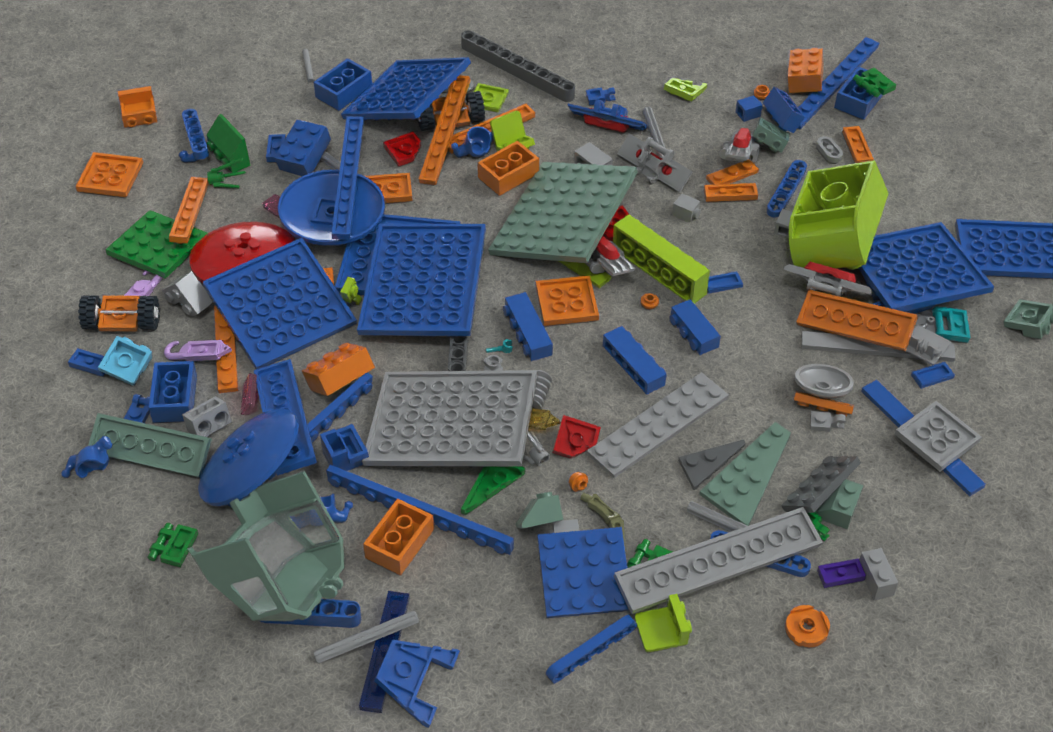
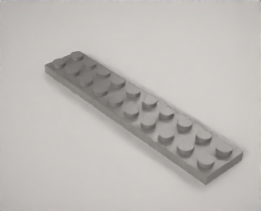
[614,507,823,614]

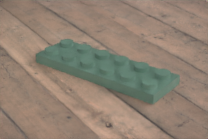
[88,413,212,478]

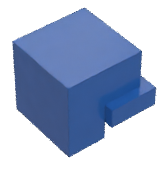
[320,424,369,471]

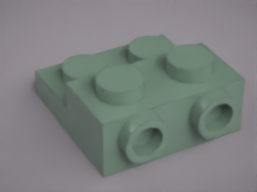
[752,118,790,153]
[1004,299,1053,339]

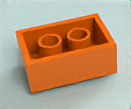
[788,48,824,93]
[477,141,539,196]
[302,343,375,396]
[363,498,434,575]

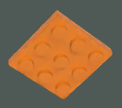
[76,152,143,197]
[536,275,599,326]

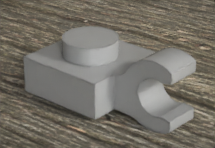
[810,411,845,432]

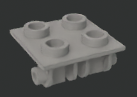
[906,325,952,366]

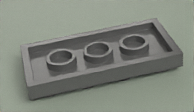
[781,456,861,513]

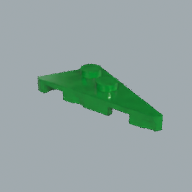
[461,466,526,515]

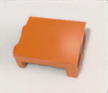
[118,86,157,128]

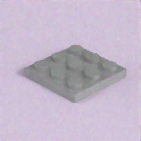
[895,401,982,471]

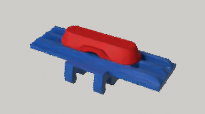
[568,99,648,133]

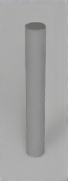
[302,49,314,83]

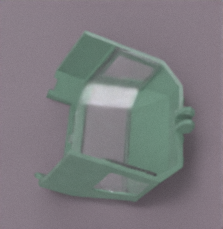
[187,471,344,621]

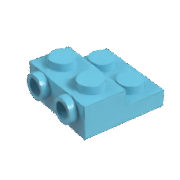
[98,336,152,386]

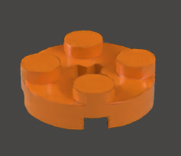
[785,605,830,647]

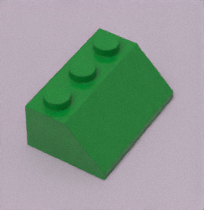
[206,114,251,173]

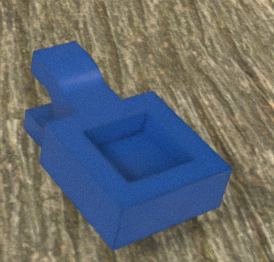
[586,87,616,105]

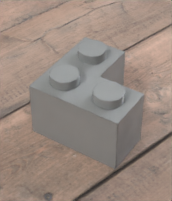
[162,271,213,317]

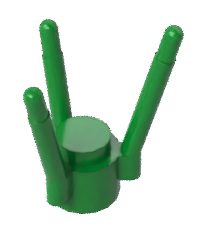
[207,158,246,188]

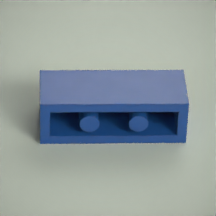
[763,87,805,133]
[669,299,721,355]

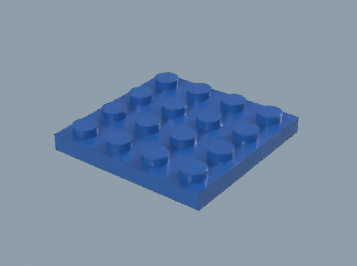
[537,527,630,618]

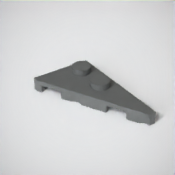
[678,440,745,490]

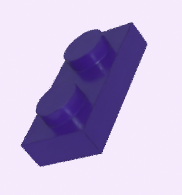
[817,558,866,588]

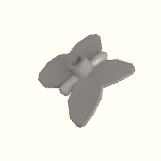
[915,310,948,333]

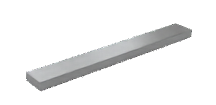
[802,331,955,362]

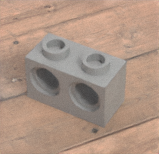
[182,396,232,437]

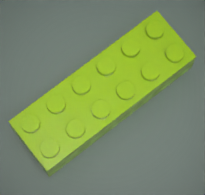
[613,215,710,304]

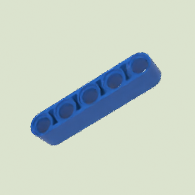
[260,599,362,628]

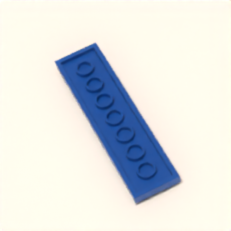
[253,359,317,476]

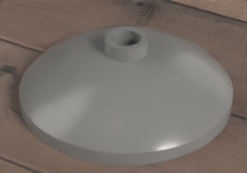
[795,364,854,399]

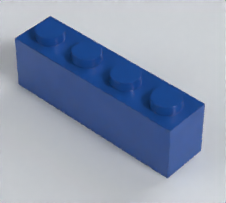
[503,292,553,361]
[603,326,667,395]

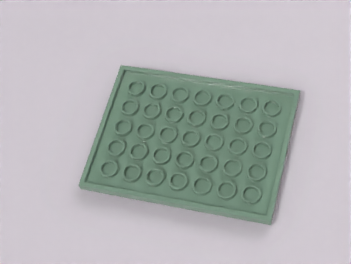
[488,162,638,263]

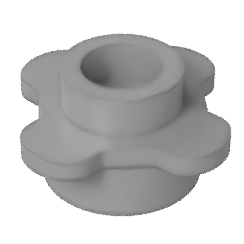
[484,355,503,371]

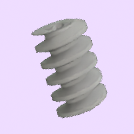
[531,370,552,414]

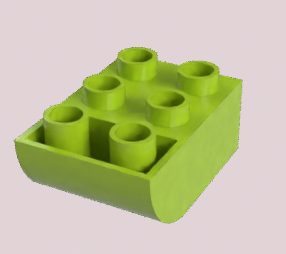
[789,160,889,269]

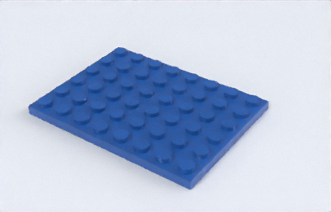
[357,224,486,336]

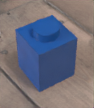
[735,95,763,122]

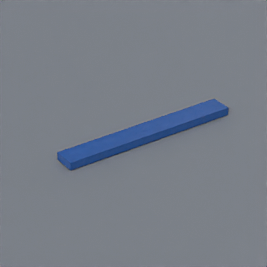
[861,380,986,497]

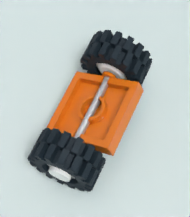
[417,91,485,131]
[78,295,160,332]

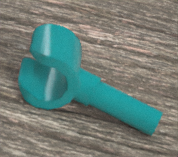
[486,339,513,353]

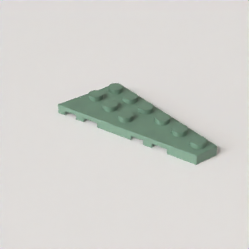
[699,422,791,526]

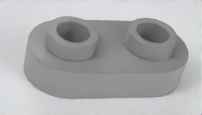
[816,136,843,163]

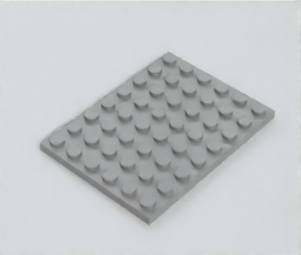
[362,370,537,466]

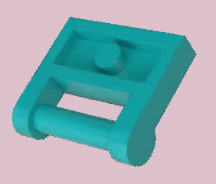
[932,306,971,343]

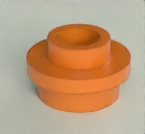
[754,85,770,99]
[641,293,659,309]
[569,472,588,492]

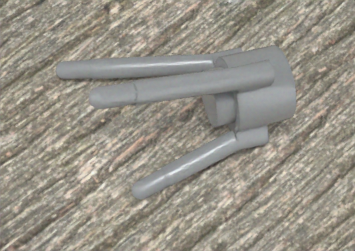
[523,431,550,466]

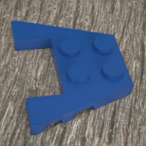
[374,640,460,728]

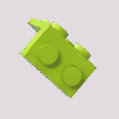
[490,111,535,151]
[635,594,692,652]

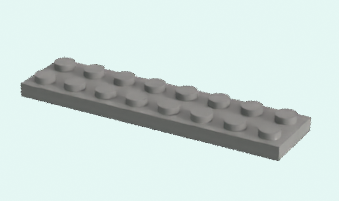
[587,372,729,479]

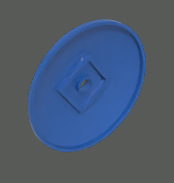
[278,169,385,245]
[198,408,299,506]

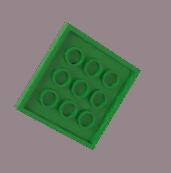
[106,210,208,279]

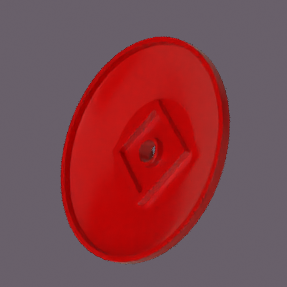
[189,222,295,283]

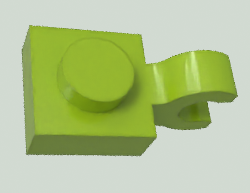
[340,277,362,305]

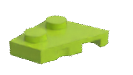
[664,78,707,102]

